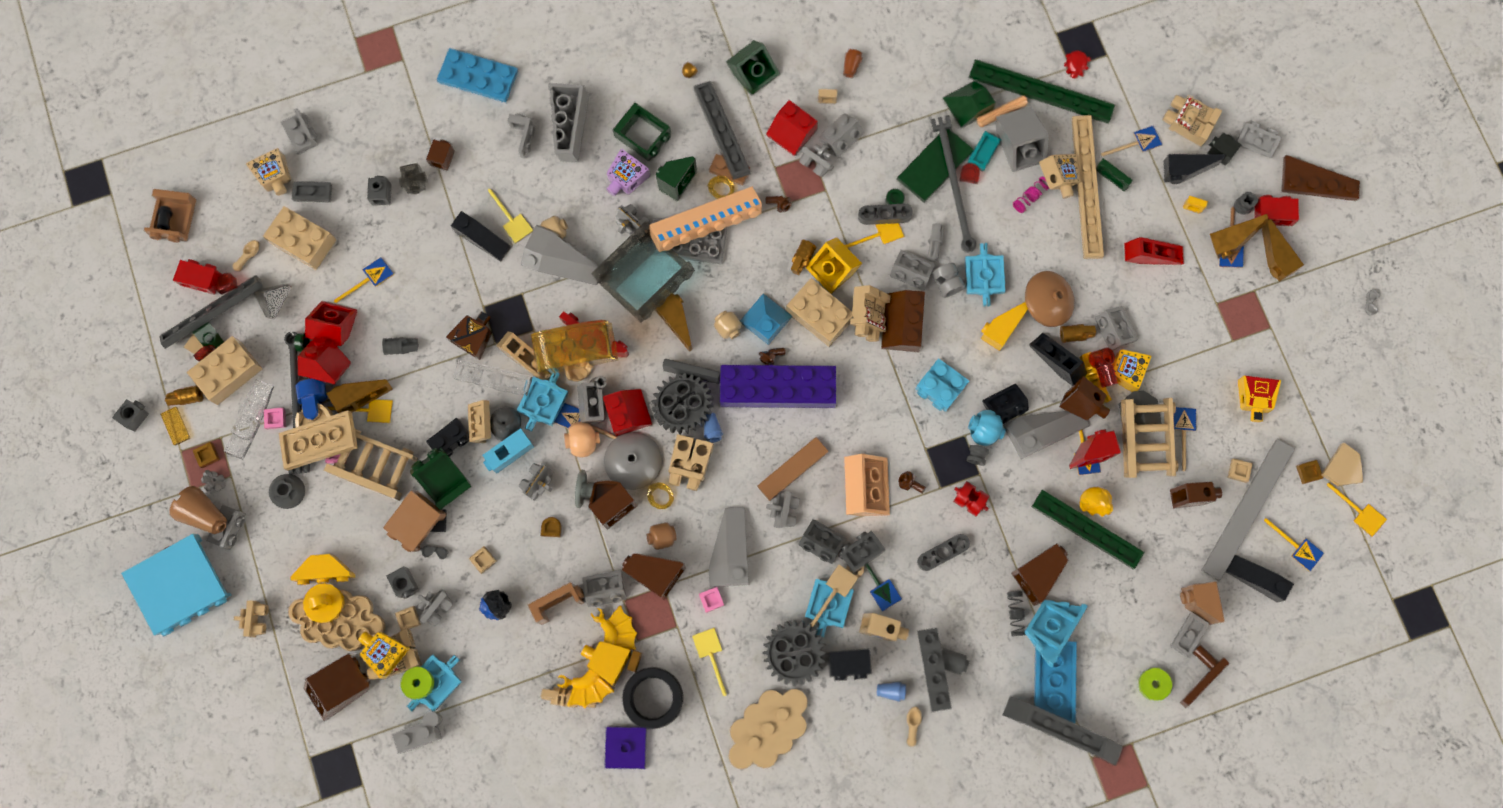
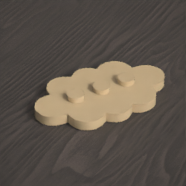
[288,590,385,651]
[729,689,807,769]

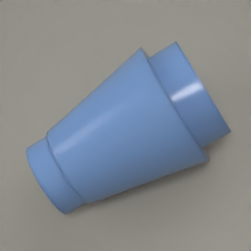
[704,413,723,443]
[877,682,906,702]

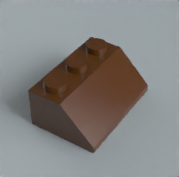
[881,290,925,352]

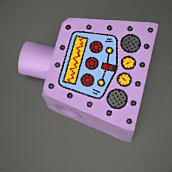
[606,149,651,196]

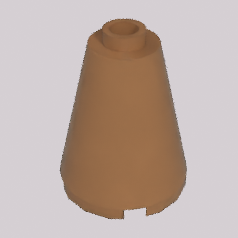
[169,486,227,534]

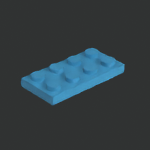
[437,48,518,103]
[1034,641,1077,723]

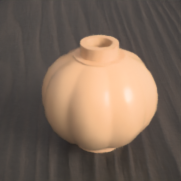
[564,421,600,458]

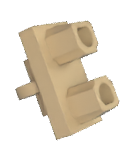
[234,600,269,638]

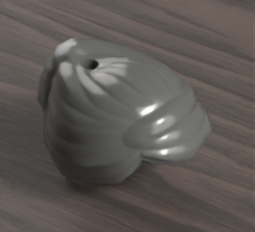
[490,407,521,441]

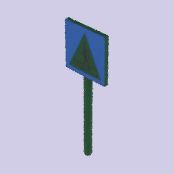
[865,564,902,612]

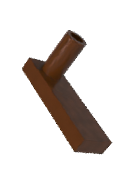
[1180,645,1230,708]

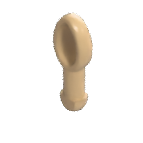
[233,240,259,271]
[907,706,922,747]

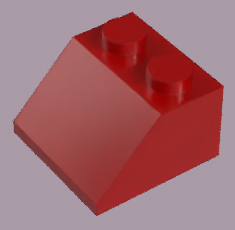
[766,100,818,157]
[305,301,357,346]
[298,337,351,384]
[602,389,653,436]
[1069,429,1121,469]

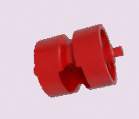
[953,481,990,517]

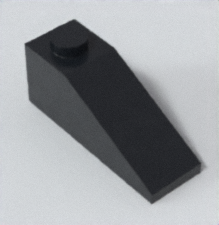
[1163,154,1225,184]
[450,211,511,262]
[1029,333,1087,386]
[1226,555,1294,603]

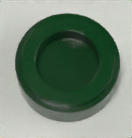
[886,189,905,205]
[294,333,310,352]

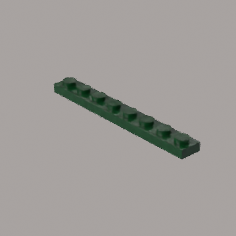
[969,59,1115,124]

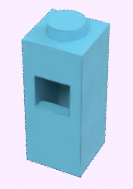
[482,428,534,474]

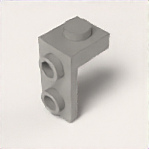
[508,113,535,158]

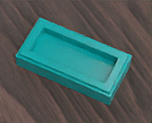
[967,131,1001,172]

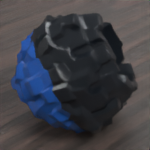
[479,590,512,621]

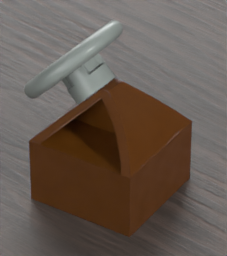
[575,470,637,530]

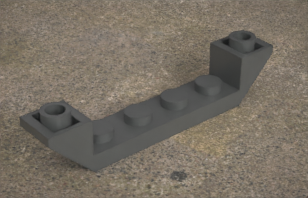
[1002,697,1123,766]

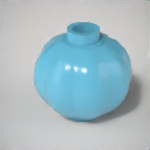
[968,410,1006,446]

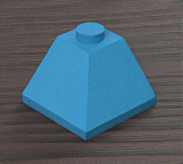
[740,293,792,345]

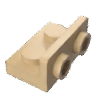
[468,400,491,444]

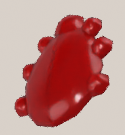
[1064,51,1091,79]

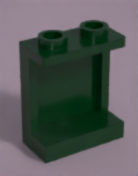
[410,447,472,510]

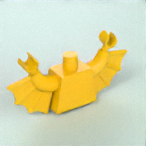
[557,605,637,708]

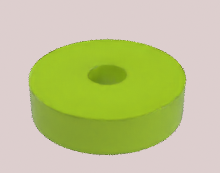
[400,667,434,700]
[1138,668,1172,701]

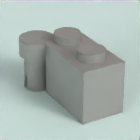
[577,376,607,424]
[392,711,442,754]

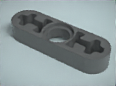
[858,204,913,225]
[917,534,970,571]

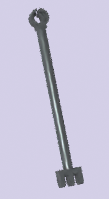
[931,115,976,253]
[284,332,310,474]

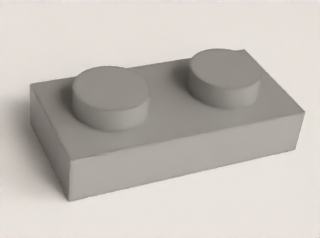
[1170,613,1210,658]

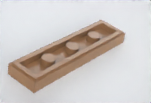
[757,437,829,501]

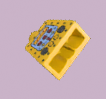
[1101,349,1151,392]
[358,631,411,679]

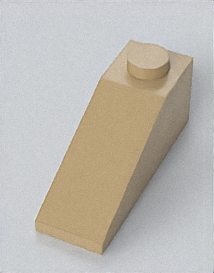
[496,332,556,380]

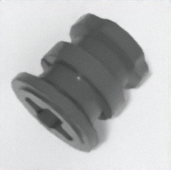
[1234,192,1258,215]

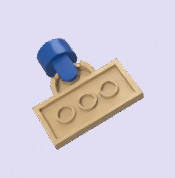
[279,378,358,471]

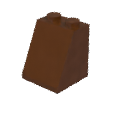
[1011,544,1068,606]
[622,553,686,600]
[303,653,371,722]

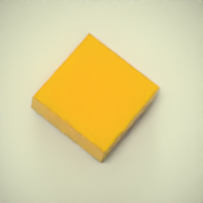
[1183,196,1208,214]

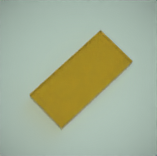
[160,406,191,446]

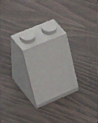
[996,106,1048,172]

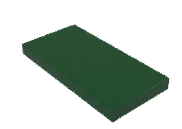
[897,129,974,203]

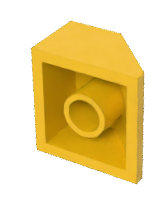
[806,237,862,294]

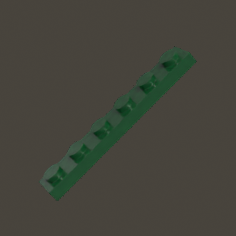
[1031,490,1145,570]

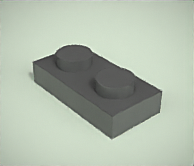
[292,181,332,202]

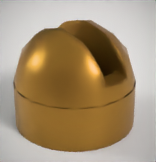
[682,62,698,78]

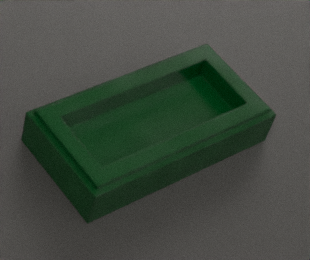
[1096,158,1133,192]

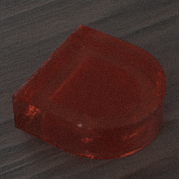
[959,163,980,184]
[217,273,237,295]
[193,345,216,362]

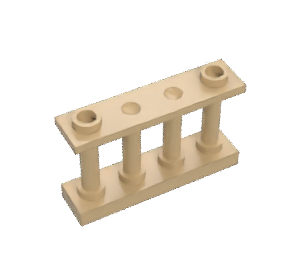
[1121,398,1178,478]
[324,428,418,501]

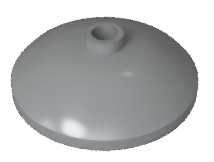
[604,432,662,490]

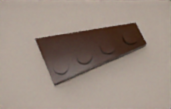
[1281,155,1360,201]

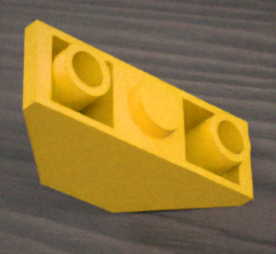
[290,554,355,585]

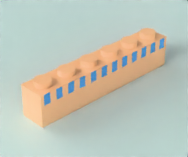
[649,187,762,252]

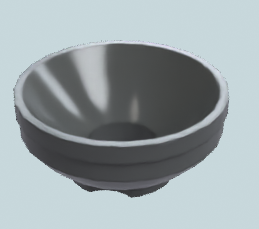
[269,474,305,509]

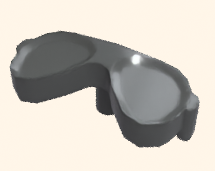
[420,546,449,559]

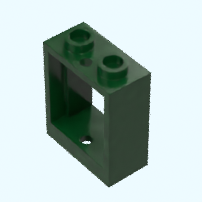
[612,102,671,161]

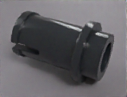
[157,206,173,230]

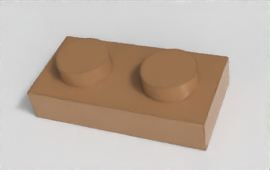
[709,154,750,186]

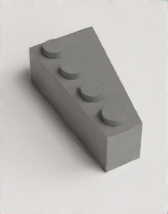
[548,83,589,162]

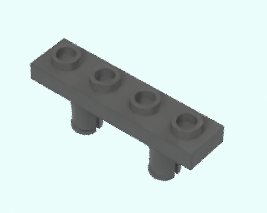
[917,628,952,712]

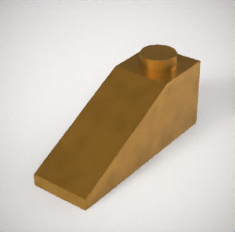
[1210,214,1268,259]
[1262,219,1304,282]
[653,291,692,352]
[326,379,393,414]

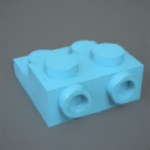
[915,358,969,412]

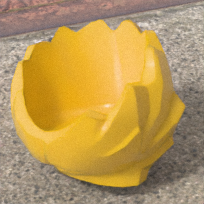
[1079,487,1113,517]

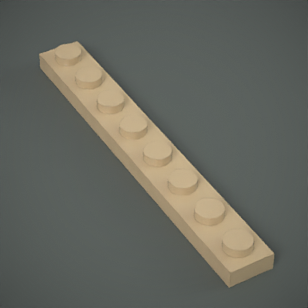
[1071,115,1104,259]

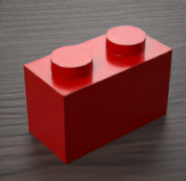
[1254,195,1299,226]
[173,259,222,295]

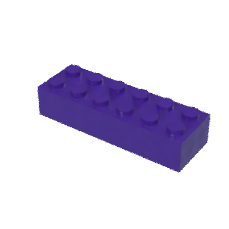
[720,365,836,408]

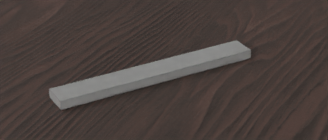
[1201,439,1295,581]

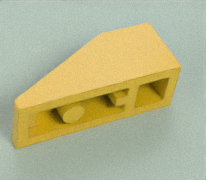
[981,301,1028,351]

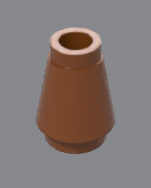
[843,49,863,78]

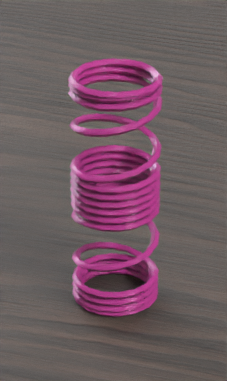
[1013,176,1050,213]

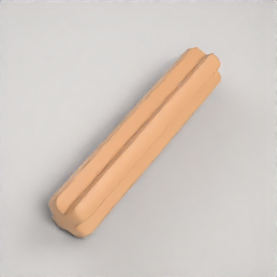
[977,96,1028,127]

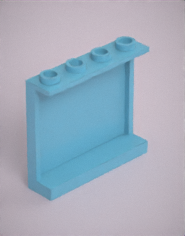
[121,534,232,637]

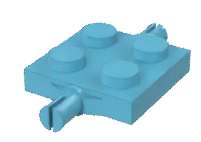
[965,243,1005,307]
[517,371,568,432]
[805,579,854,637]
[407,654,462,712]

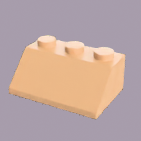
[844,454,890,516]

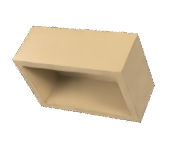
[263,206,336,270]
[786,278,853,347]
[187,336,263,405]

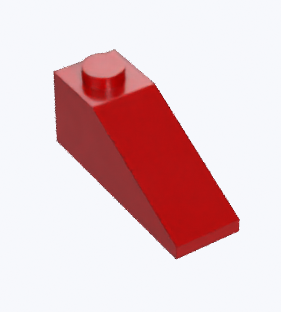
[1124,237,1184,265]

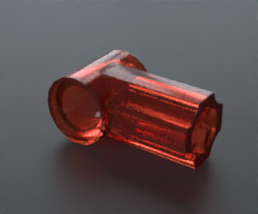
[1088,347,1118,388]

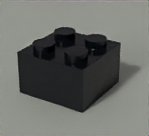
[827,649,872,681]

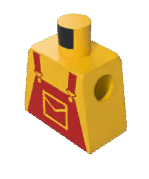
[1238,375,1281,422]

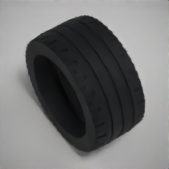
[622,667,683,729]

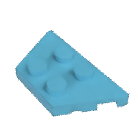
[1025,600,1088,667]

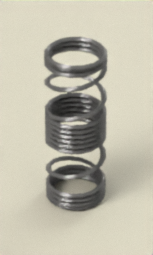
[1007,591,1026,636]

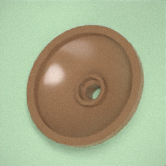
[1025,271,1075,327]

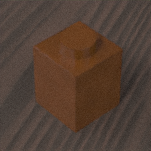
[426,139,455,171]

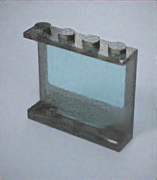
[591,222,695,323]

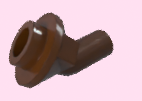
[765,196,792,213]
[759,348,785,365]
[898,471,926,494]

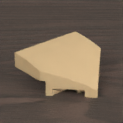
[1321,443,1363,487]

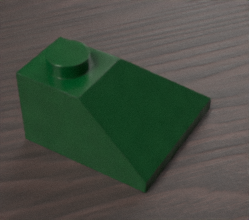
[943,81,996,128]

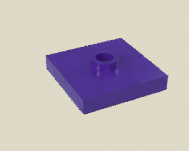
[605,727,646,769]

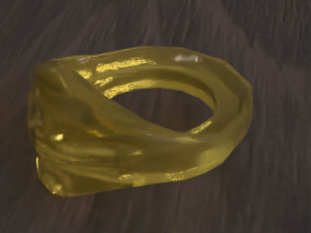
[707,175,734,199]
[647,482,674,509]

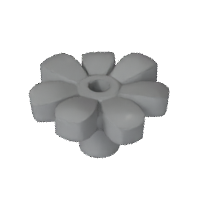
[201,470,226,492]

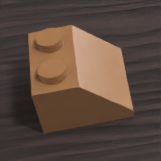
[1180,582,1225,625]

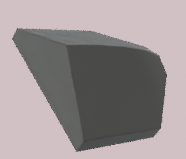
[1119,391,1162,425]

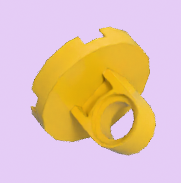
[303,583,345,623]

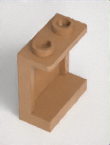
[144,189,197,243]
[383,491,447,552]
[528,582,584,625]

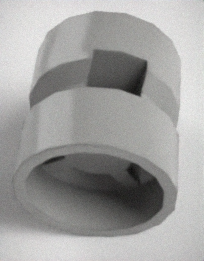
[932,263,965,298]

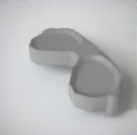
[1365,289,1380,316]

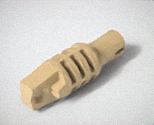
[541,687,597,708]

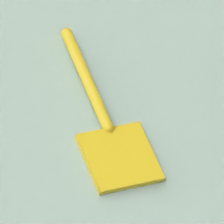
[488,189,533,244]
[692,628,727,696]

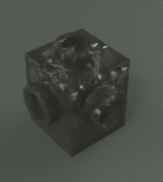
[399,163,428,194]

